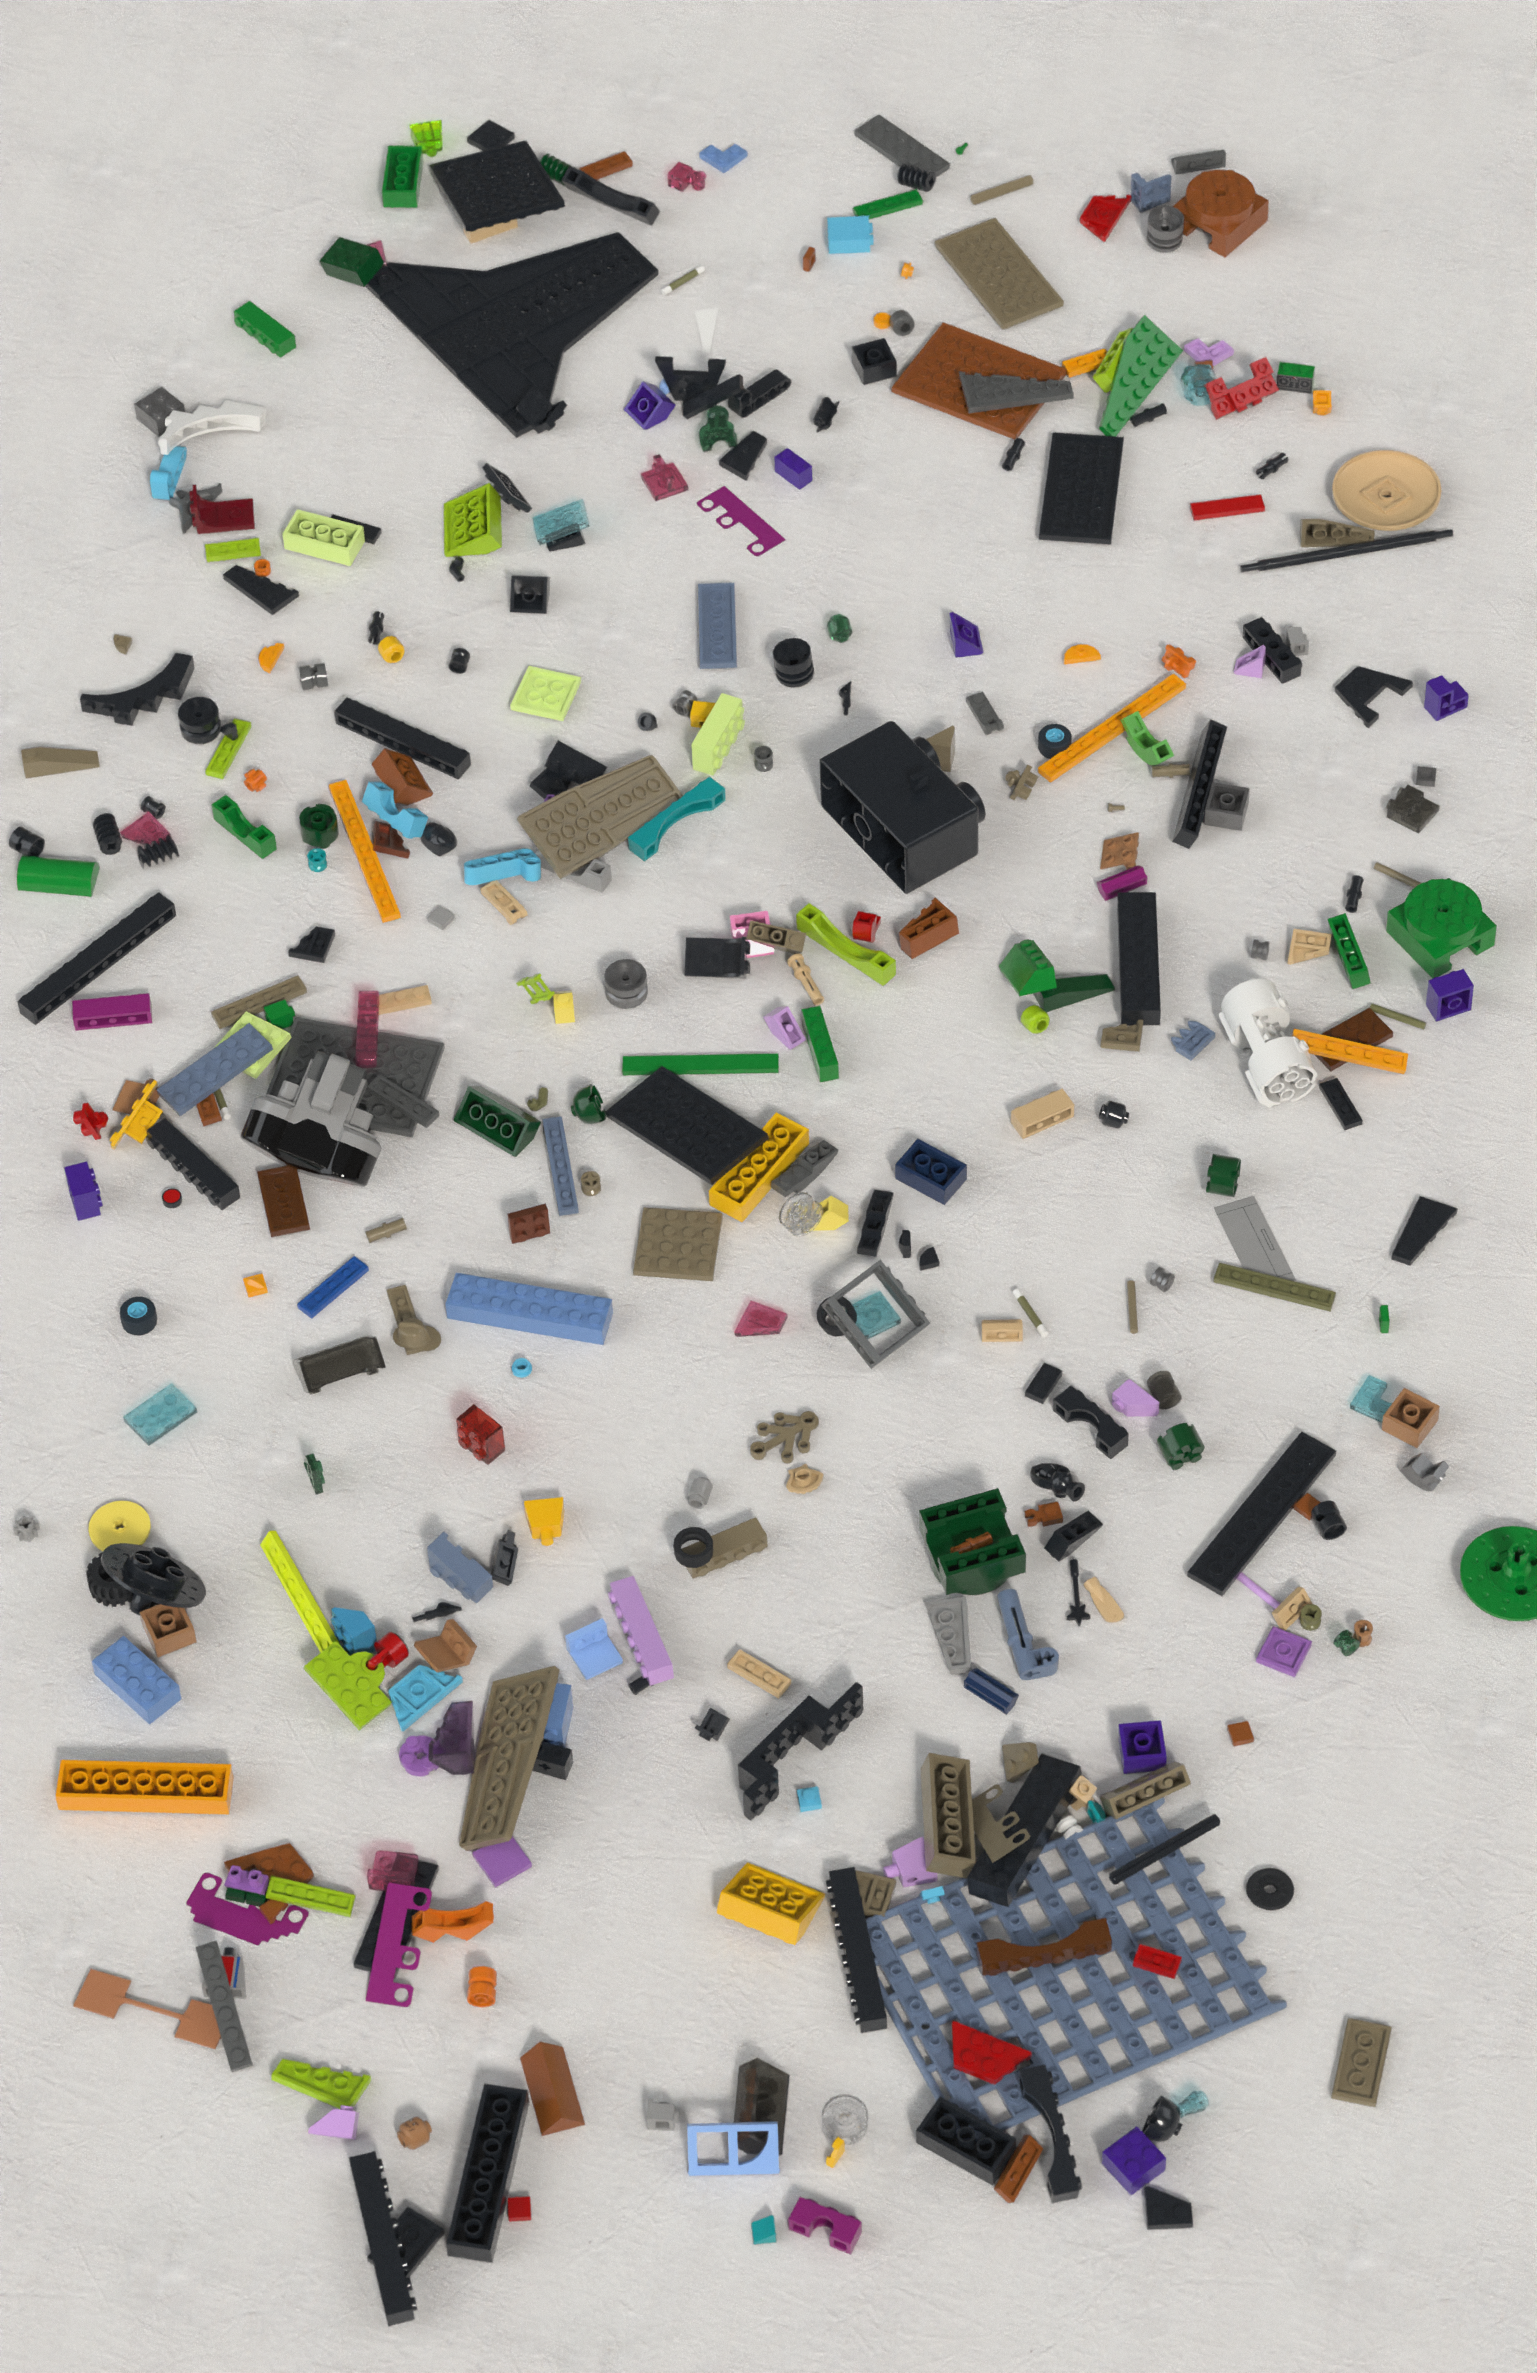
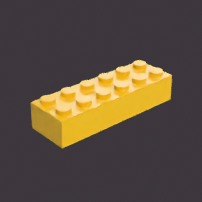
[709,1112,809,1222]

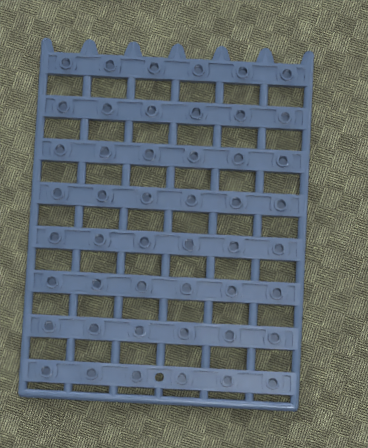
[866,1797,1287,2142]

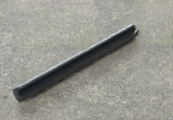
[1109,1814,1220,1885]

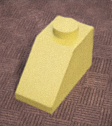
[553,990,575,1024]
[804,1196,849,1231]

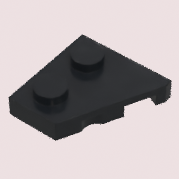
[1144,2186,1193,2230]

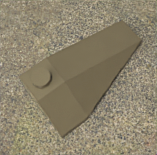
[1300,519,1375,548]

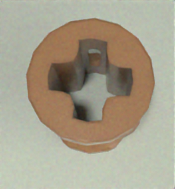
[1353,1620,1373,1647]

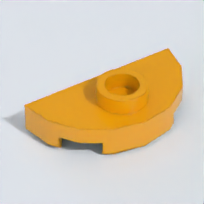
[258,643,285,673]
[1064,644,1101,665]

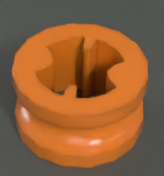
[254,559,271,577]

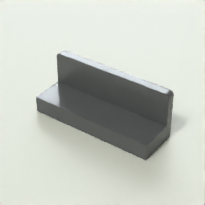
[1171,150,1226,175]

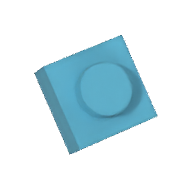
[797,1786,822,1812]
[919,1886,945,1905]

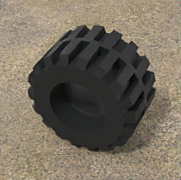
[86,1552,134,1607]

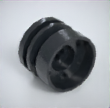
[773,638,814,688]

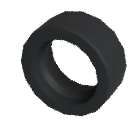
[817,1297,857,1336]
[673,1527,713,1568]

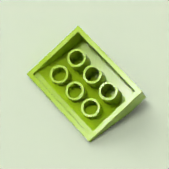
[444,483,502,557]

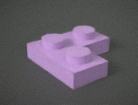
[1184,338,1234,366]

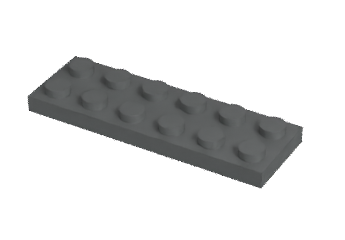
[855,114,950,177]

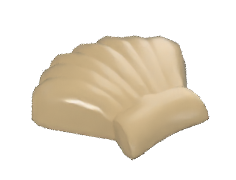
[786,1464,823,1494]

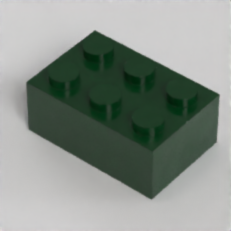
[319,237,384,287]

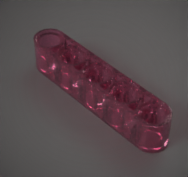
[356,990,379,1068]

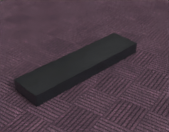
[683,374,744,419]

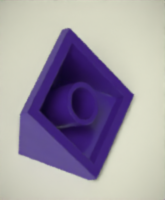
[950,611,984,658]

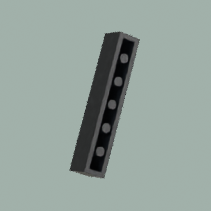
[146,1118,240,1210]

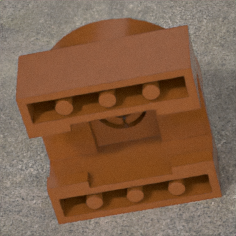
[1172,170,1269,258]

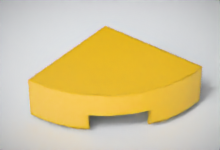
[826,2137,845,2168]

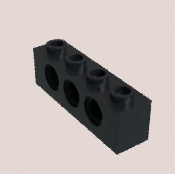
[1242,617,1302,684]

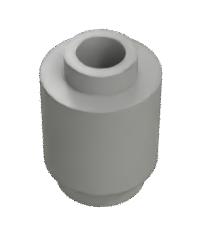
[688,1477,713,1509]

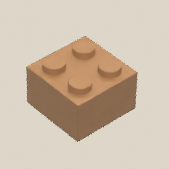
[1382,1388,1440,1448]
[140,1604,197,1658]

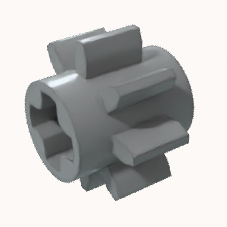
[13,1516,40,1542]

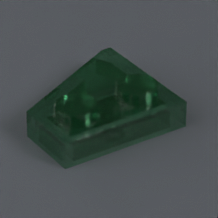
[303,1453,325,1495]

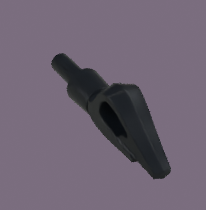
[839,681,852,716]
[412,1602,462,1622]

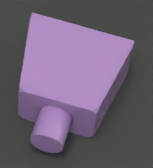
[883,1837,937,1887]

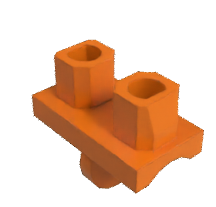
[1161,644,1196,678]

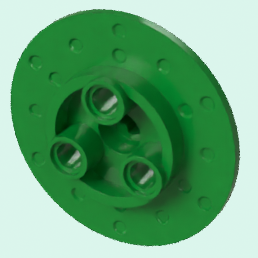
[1460,1526,1537,1621]

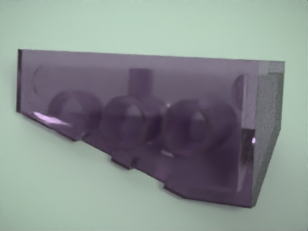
[428,1701,475,1775]

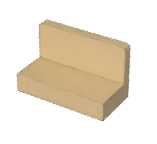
[982,1319,1023,1342]

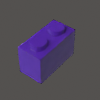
[774,448,813,490]

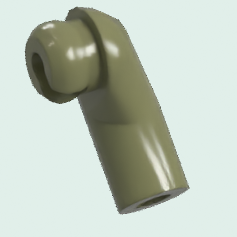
[527,1087,548,1111]

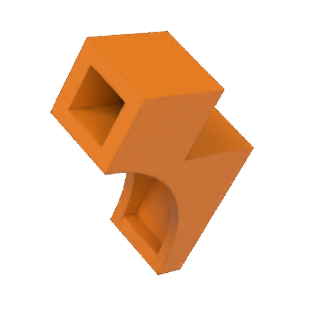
[412,1901,494,1943]

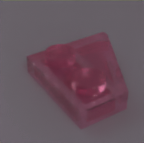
[120,812,172,846]
[734,1300,788,1337]

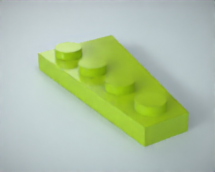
[271,2059,371,2109]

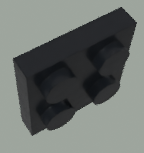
[467,120,515,151]

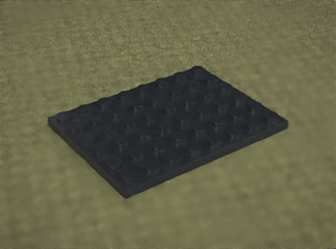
[429,140,565,232]

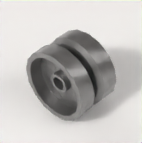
[604,959,648,1009]

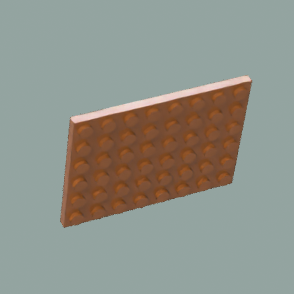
[892,322,1067,440]

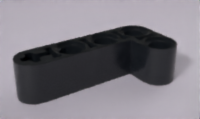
[728,369,791,418]

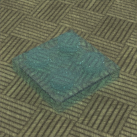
[845,1291,901,1339]

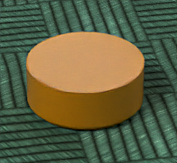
[874,312,891,329]

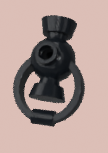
[1030,1463,1085,1502]

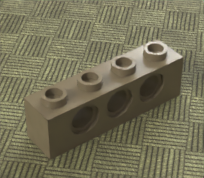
[1100,1761,1191,1819]

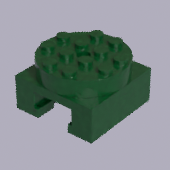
[919,1488,1026,1595]

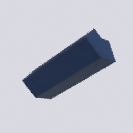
[964,1668,1019,1715]

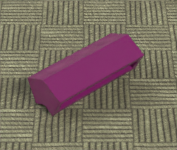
[1097,865,1148,901]

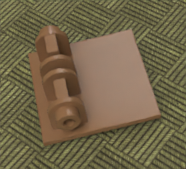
[1100,832,1139,870]
[112,1078,159,1114]

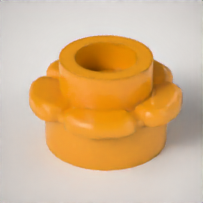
[901,262,914,279]

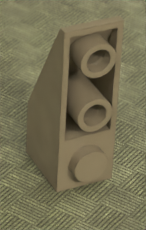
[746,920,806,954]

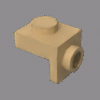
[1069,1775,1097,1811]

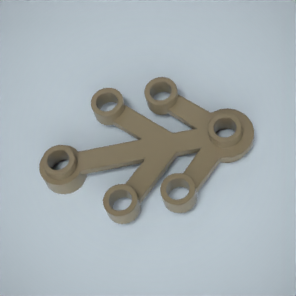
[750,1411,819,1464]

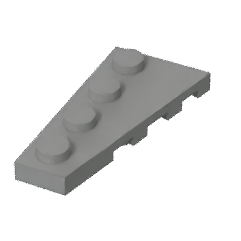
[924,1596,972,1674]

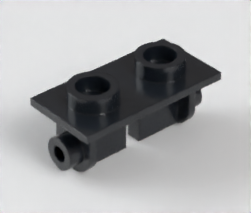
[813,397,840,433]

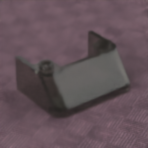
[292,1335,386,1395]

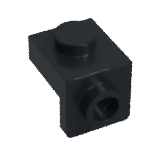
[695,1708,730,1741]

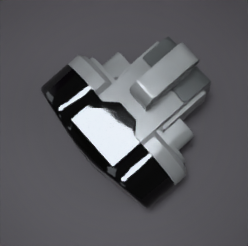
[240,1051,382,1187]

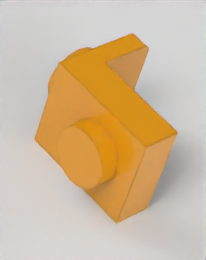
[1313,390,1332,415]

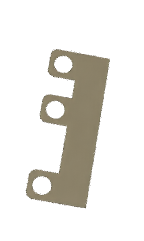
[972,1784,1030,1863]

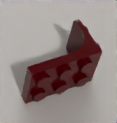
[189,484,255,534]

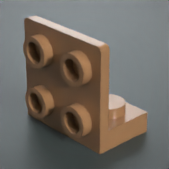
[414,1619,477,1673]

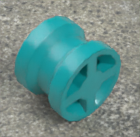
[307,848,327,872]

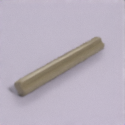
[970,175,1033,205]

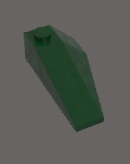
[1033,974,1115,1012]

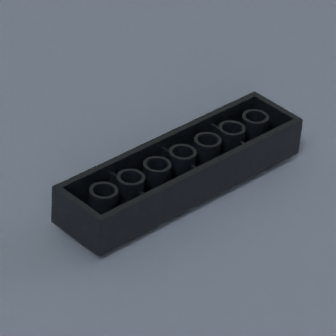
[1117,892,1161,1026]
[967,1754,1081,1907]
[446,2084,529,2263]

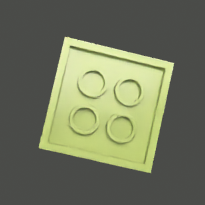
[510,666,581,721]
[215,1011,292,1079]

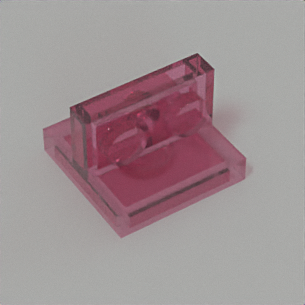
[641,454,688,501]

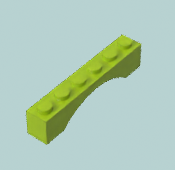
[796,903,896,986]

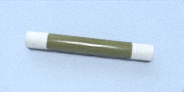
[661,265,705,296]
[214,1088,231,1120]
[1013,1288,1049,1337]

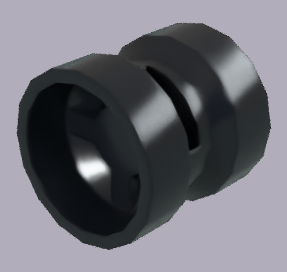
[449,648,470,674]

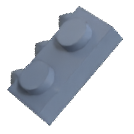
[1171,1021,1216,1061]

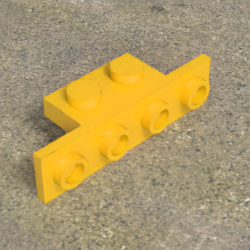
[110,1080,163,1150]

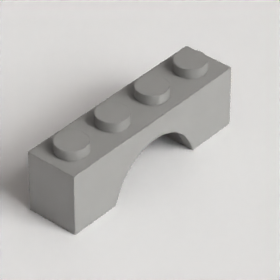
[536,849,612,893]

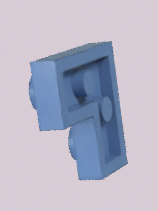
[699,144,748,173]

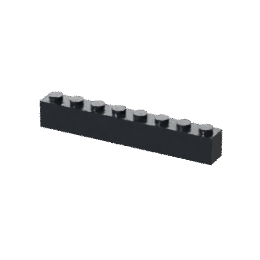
[334,697,471,780]
[1172,719,1227,849]
[825,1867,887,2033]
[349,2151,418,2326]

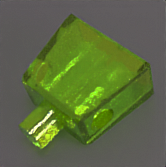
[410,120,443,157]

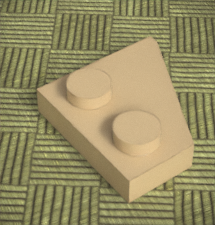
[1288,929,1332,965]

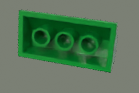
[999,939,1057,997]

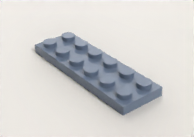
[698,583,737,669]
[156,1023,273,1116]

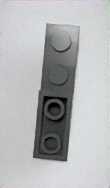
[771,1140,838,1197]

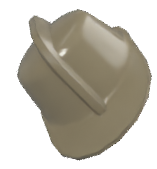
[393,1318,441,1351]

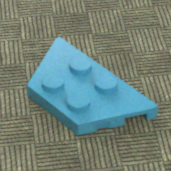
[388,1665,463,1731]

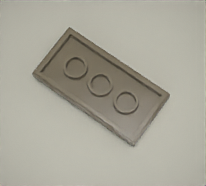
[1331,2018,1392,2108]

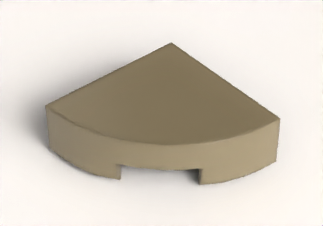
[114,634,133,655]

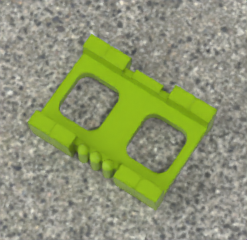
[516,973,555,1004]

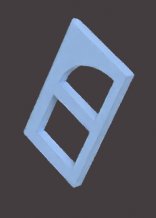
[687,2122,780,2176]

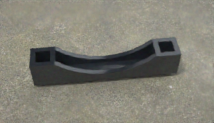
[562,166,660,226]
[1018,2064,1082,2203]

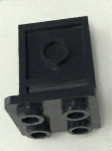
[684,937,751,979]

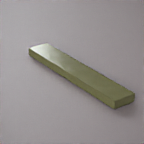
[1214,1263,1336,1312]

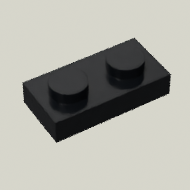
[1025,1363,1062,1404]

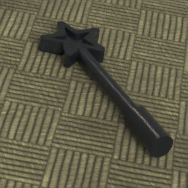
[1067,1559,1090,1626]

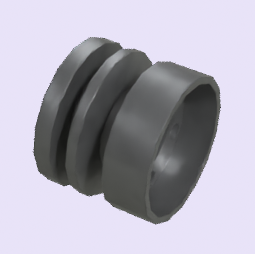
[1147,205,1184,253]

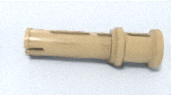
[787,954,824,1005]

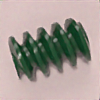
[540,154,577,186]

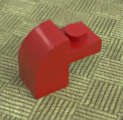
[852,911,881,943]

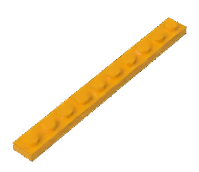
[1038,674,1186,783]
[329,780,401,923]

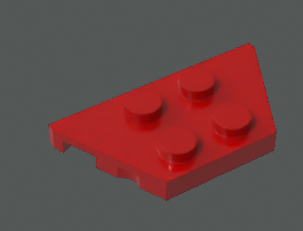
[1080,195,1132,242]
[952,2021,1032,2085]

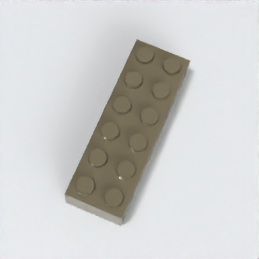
[921,1753,976,1879]

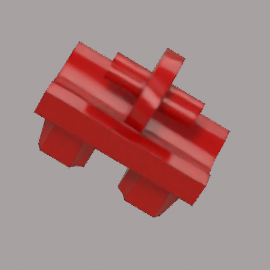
[73,1103,108,1140]

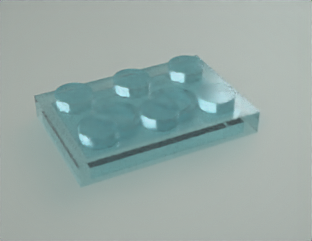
[533,499,590,545]
[123,1383,197,1446]

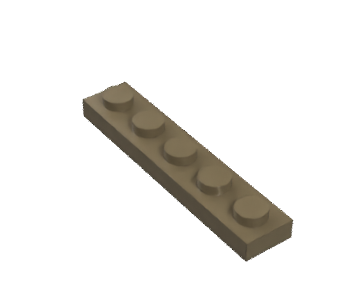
[211,975,307,1029]

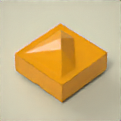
[243,1274,268,1298]

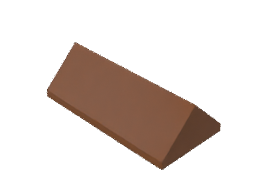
[520,2042,585,2136]

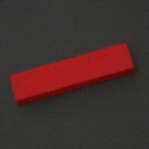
[1190,494,1265,521]

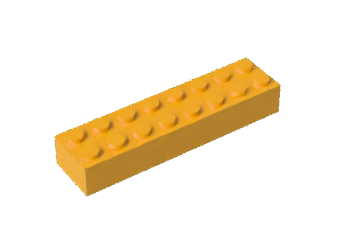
[55,1760,234,1814]

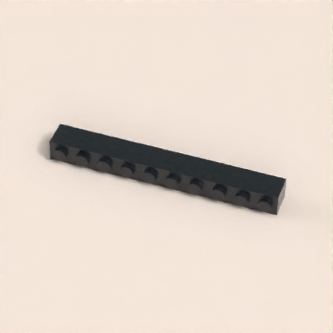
[17,892,176,1025]

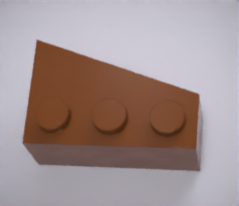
[899,898,959,959]

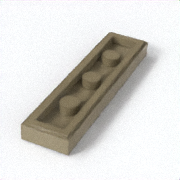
[386,1285,422,1355]

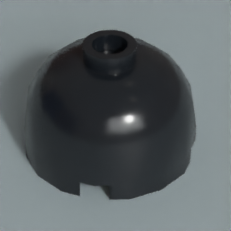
[1142,2096,1183,2142]

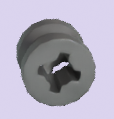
[1251,939,1270,960]
[1150,1267,1175,1292]

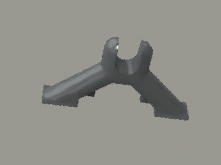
[169,483,223,534]

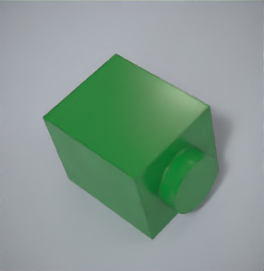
[264,1000,295,1029]

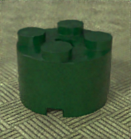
[299,804,339,849]
[1206,1154,1241,1197]
[1157,1423,1205,1470]

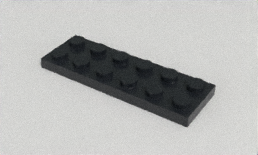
[354,1855,439,1979]

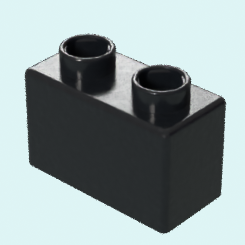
[819,721,986,894]

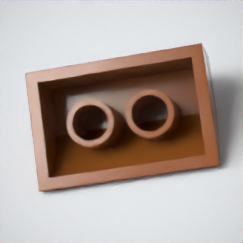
[372,748,433,805]

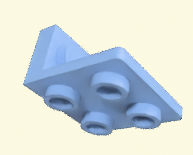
[565,1618,623,1680]

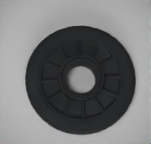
[1246,1868,1294,1910]

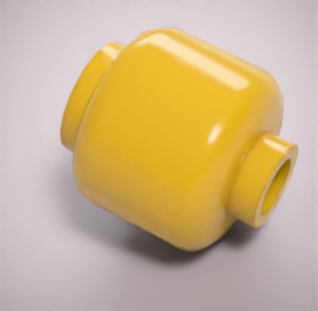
[378,636,405,663]

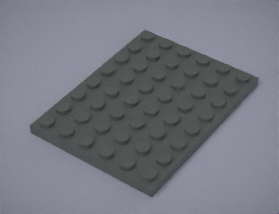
[266,1017,445,1137]

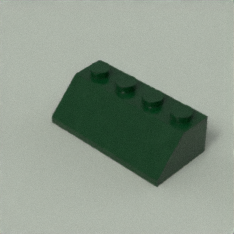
[453,1086,541,1157]

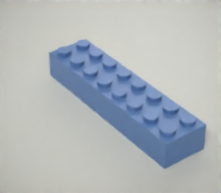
[445,1273,613,1345]

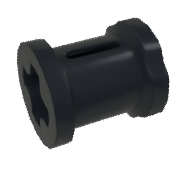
[141,796,166,819]

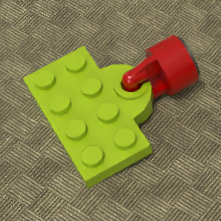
[303,1632,409,1731]

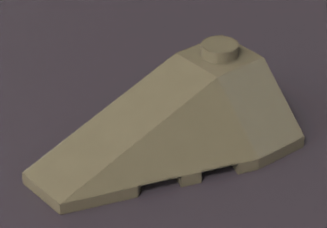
[21,746,100,779]

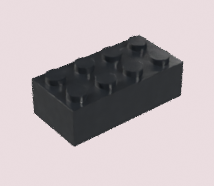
[916,2096,1017,2186]

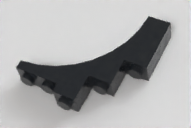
[80,653,195,726]

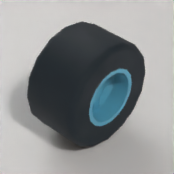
[1038,724,1072,759]
[120,1296,157,1335]

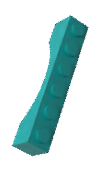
[628,776,726,862]

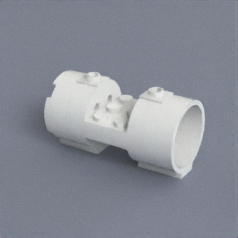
[1218,979,1318,1108]

